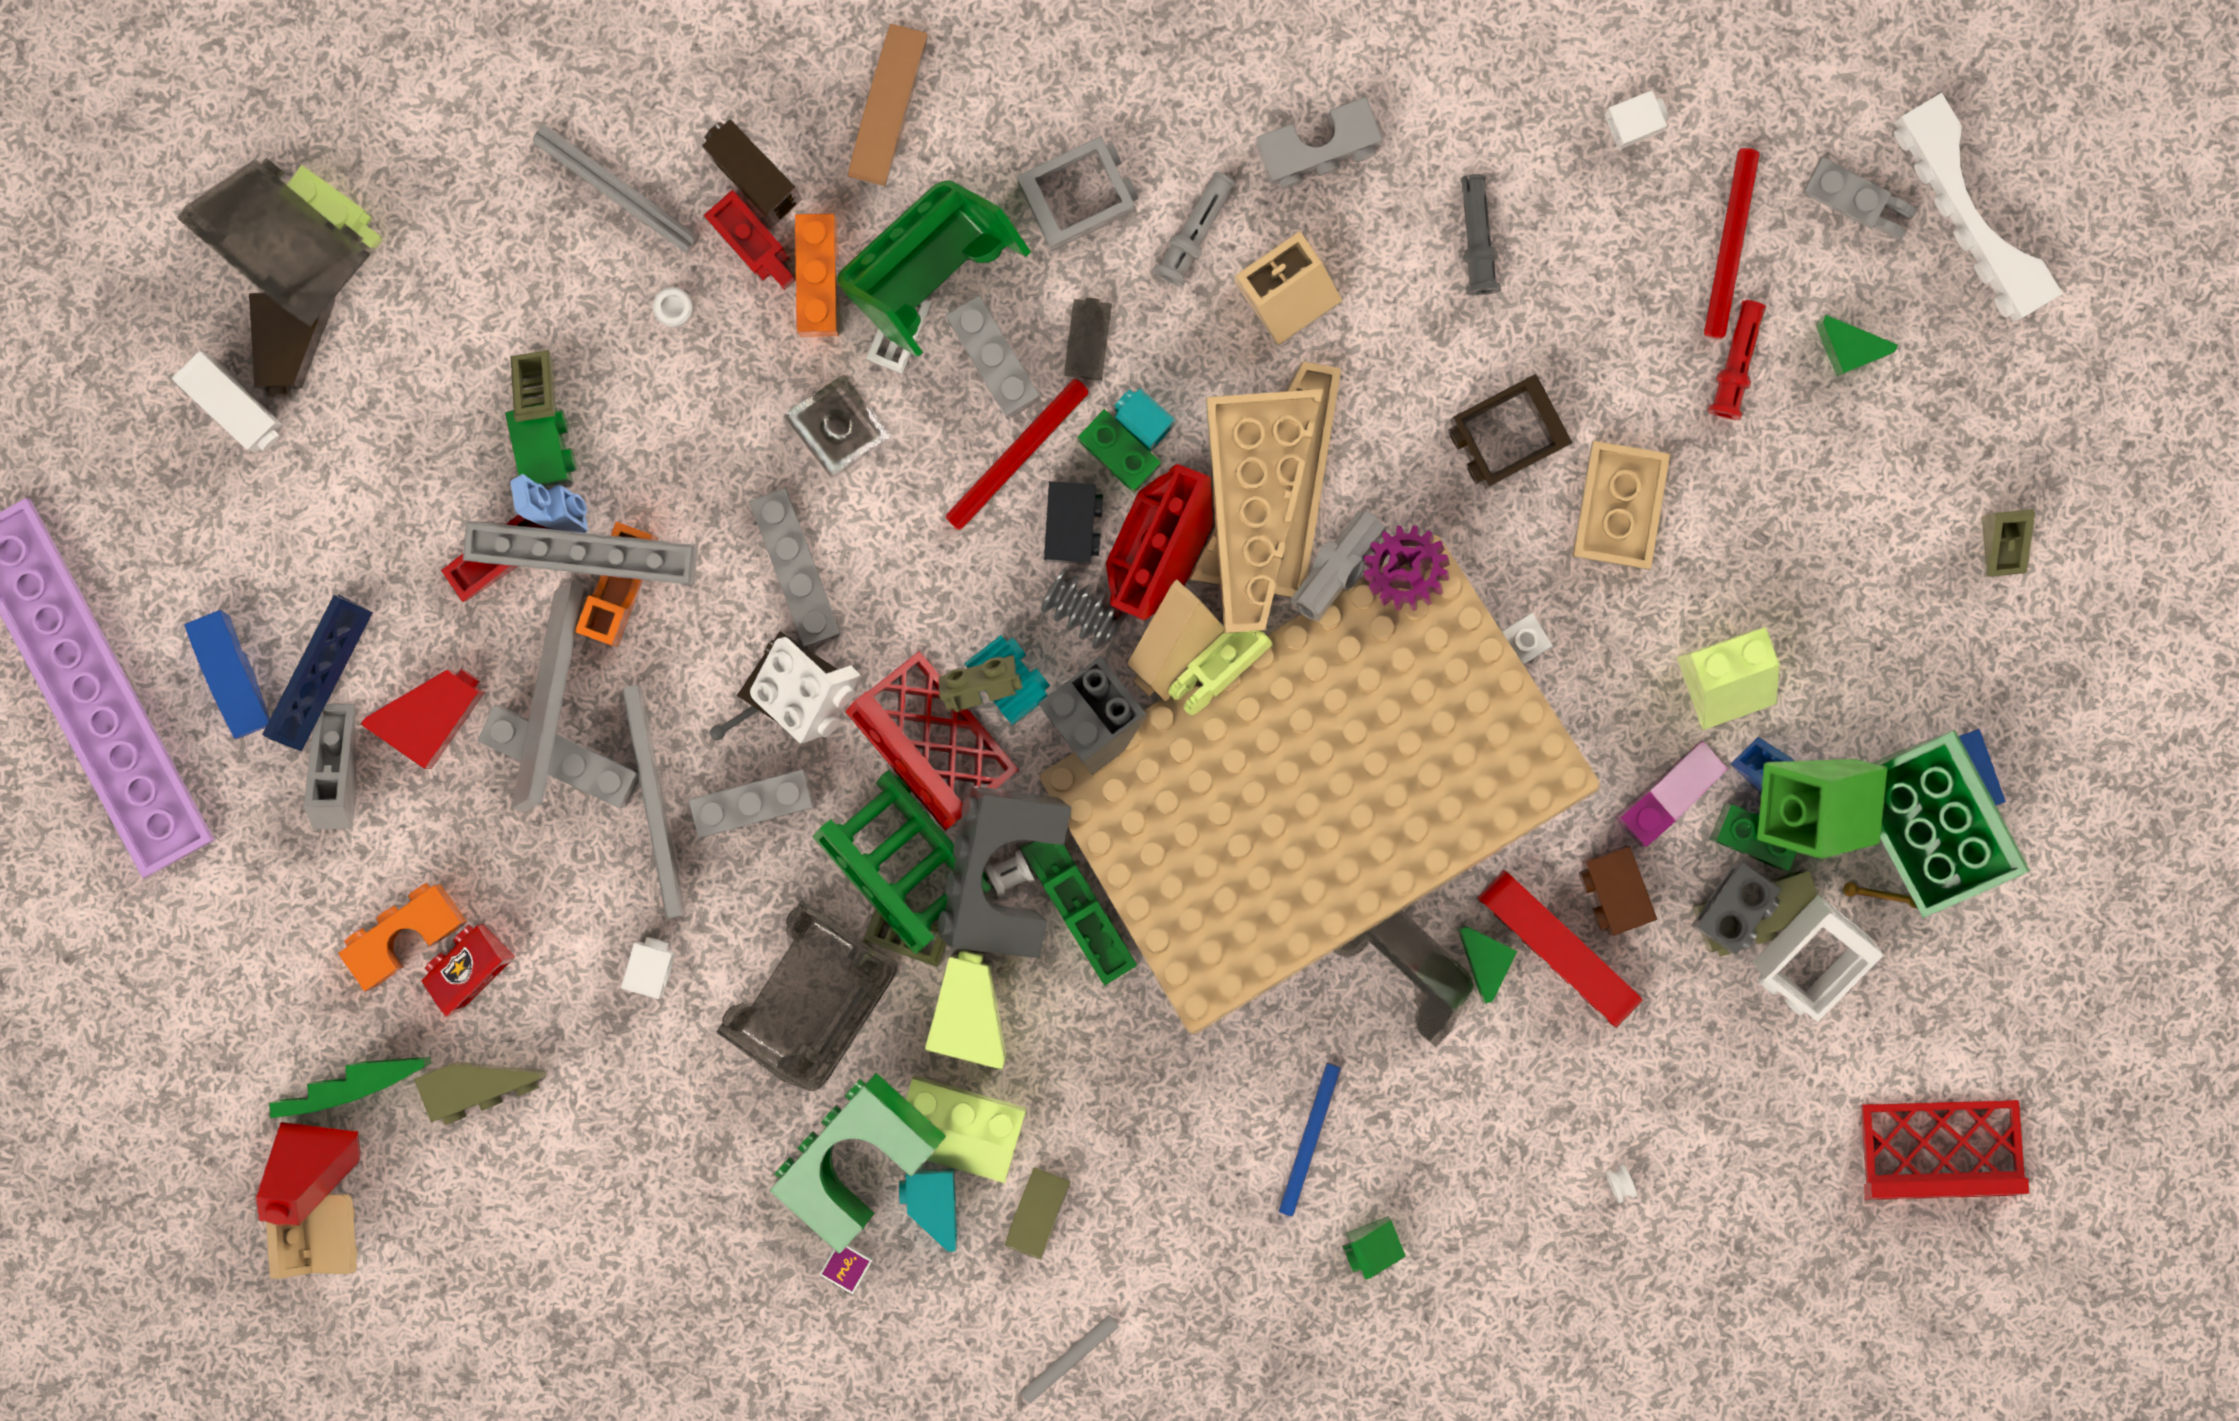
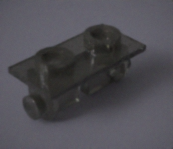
[1063,298,1112,381]

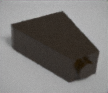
[249,289,335,397]

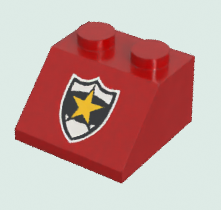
[421,924,515,1017]

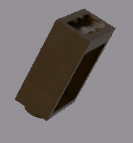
[702,119,802,226]
[1448,374,1572,489]

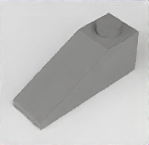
[304,704,356,829]

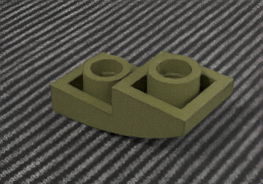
[1005,1167,1070,1260]

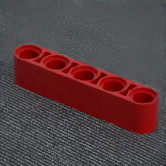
[1477,869,1643,1029]

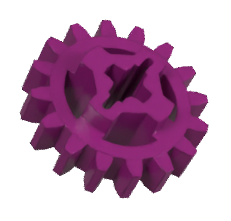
[1363,525,1450,611]

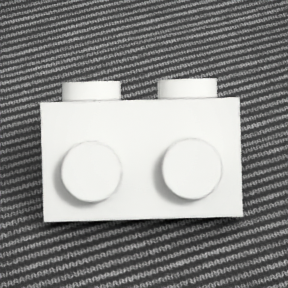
[750,637,861,744]

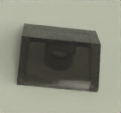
[783,374,891,478]

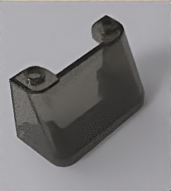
[176,157,371,327]
[716,900,898,1091]
[1333,910,1474,1048]

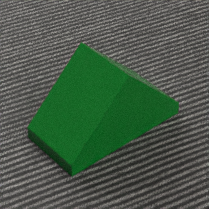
[1816,315,1898,377]
[1457,925,1517,1004]

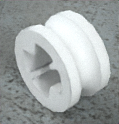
[1605,1164,1637,1204]

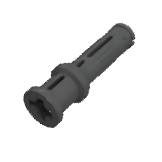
[1460,174,1501,296]

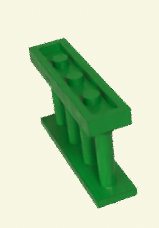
[812,770,992,955]

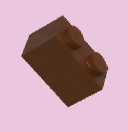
[1579,845,1658,936]

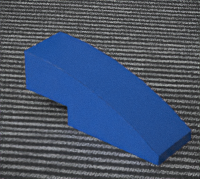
[184,610,270,740]

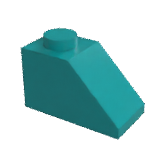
[899,1169,957,1252]

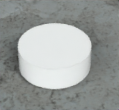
[653,287,693,327]

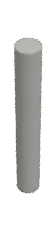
[1021,1315,1119,1404]

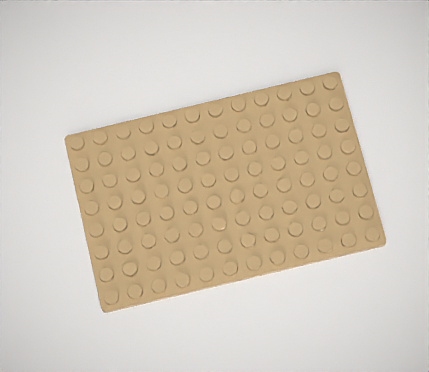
[1040,535,1600,1034]

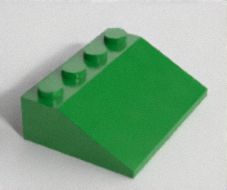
[1873,729,2030,918]

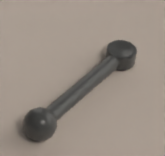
[710,706,759,740]

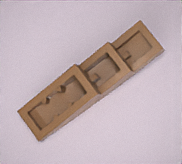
[848,23,928,186]

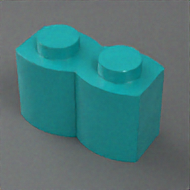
[1114,388,1176,452]

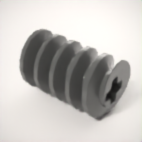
[1041,568,1128,649]

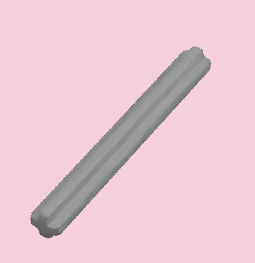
[533,125,698,252]

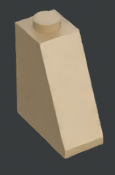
[1127,580,1224,702]

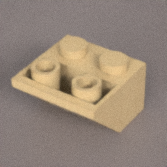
[1234,231,1342,345]

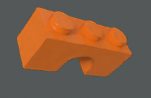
[795,214,839,337]
[575,521,659,647]
[338,883,467,992]

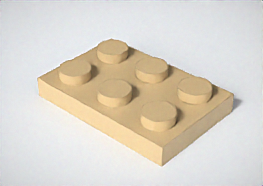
[1572,441,1670,570]

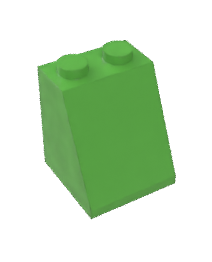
[1757,759,1887,859]

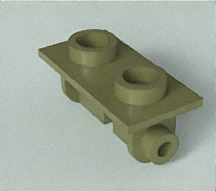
[939,655,1023,712]

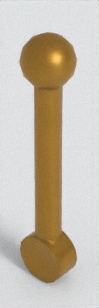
[1843,882,1918,909]

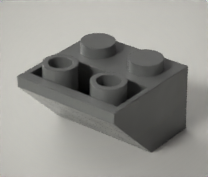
[1038,656,1147,775]

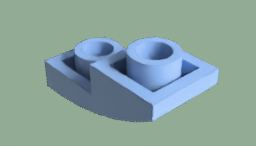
[510,474,588,533]

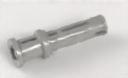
[1153,171,1236,287]

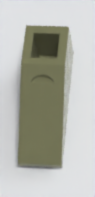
[414,1062,546,1125]

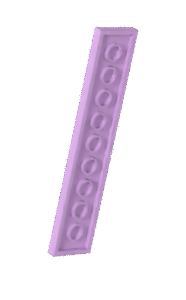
[0,498,215,878]

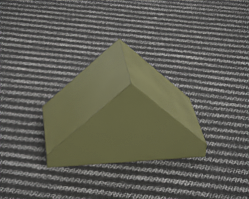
[1981,509,2035,577]

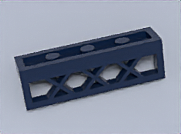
[262,595,373,752]

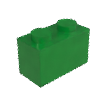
[505,404,577,487]

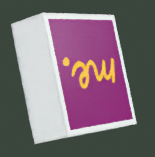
[819,1245,873,1294]

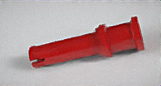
[1707,300,1766,421]

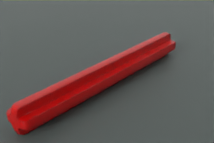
[1704,148,1760,339]
[945,378,1089,530]

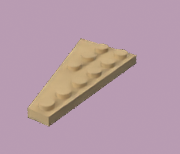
[1188,362,1341,598]
[1205,389,1324,634]

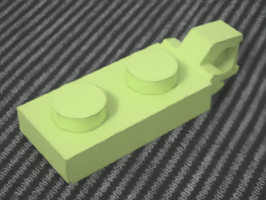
[279,165,383,249]

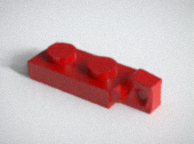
[703,190,796,290]

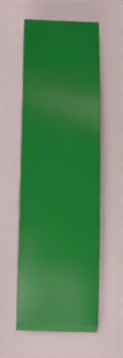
[1020,841,1138,986]
[269,1056,431,1118]

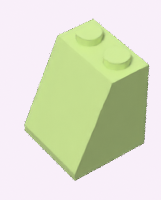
[1676,627,1780,730]
[925,949,1007,1069]

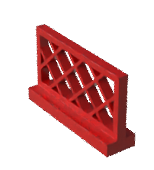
[845,651,1019,831]
[1861,1100,2030,1200]

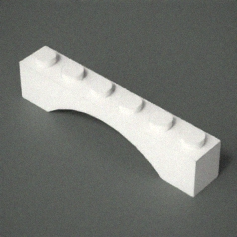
[1894,93,2063,322]

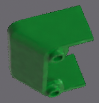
[837,180,1031,357]

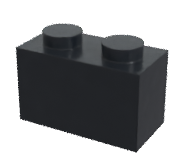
[1044,481,1103,565]

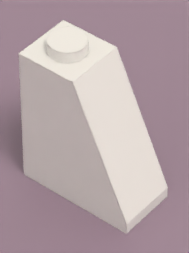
[171,351,283,453]

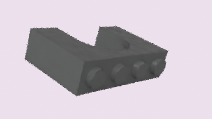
[938,786,1072,958]

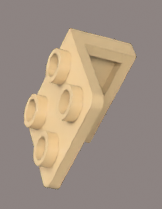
[266,1194,357,1279]

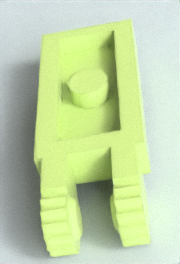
[1168,631,1273,716]

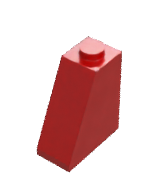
[360,668,485,769]
[256,1122,361,1226]

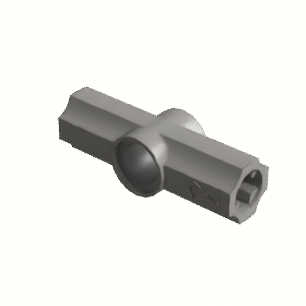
[1291,510,1386,621]

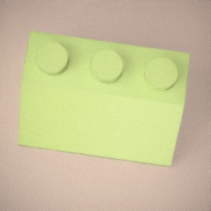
[906,1075,1027,1183]

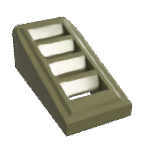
[510,350,555,422]
[863,909,947,967]

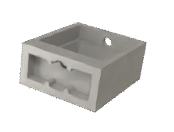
[1017,136,1139,252]

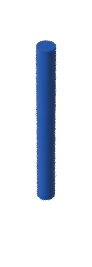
[1278,1063,1341,1217]

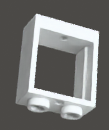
[1753,895,1884,1022]

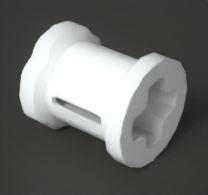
[985,850,1035,897]

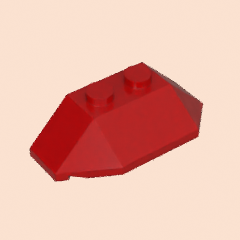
[1106,464,1213,621]

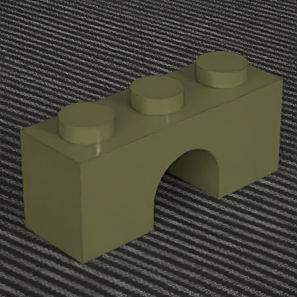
[1692,870,1818,956]

